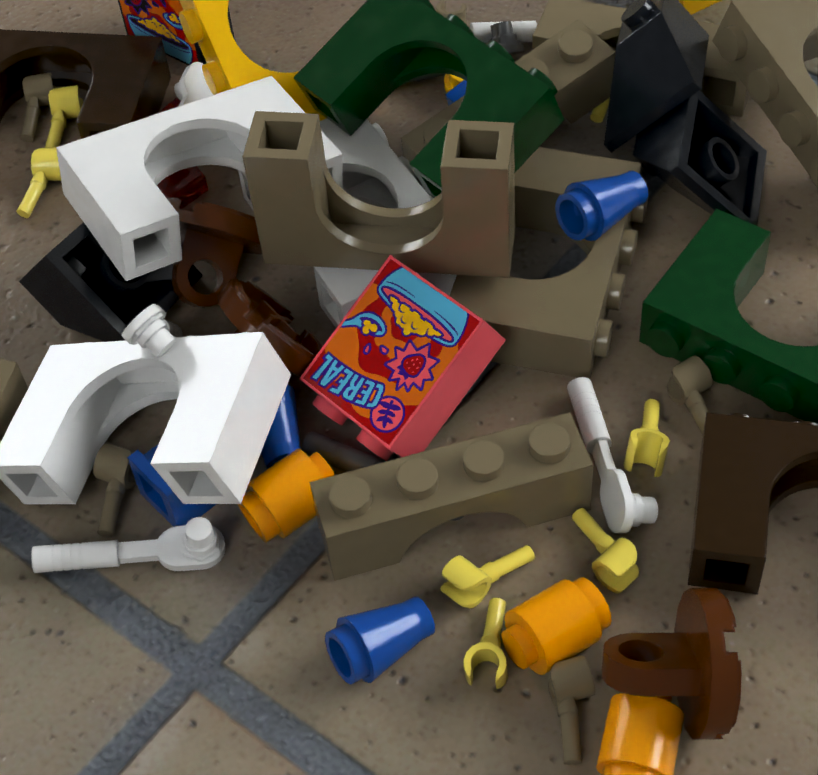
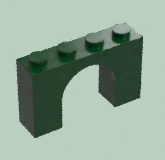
[294,0,564,198]
[639,208,818,424]

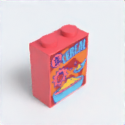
[299,255,506,461]

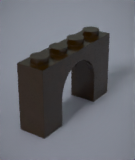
[0,29,171,139]
[688,412,818,594]

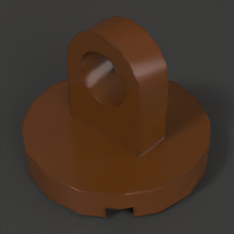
[167,198,262,308]
[216,278,323,376]
[602,588,742,740]

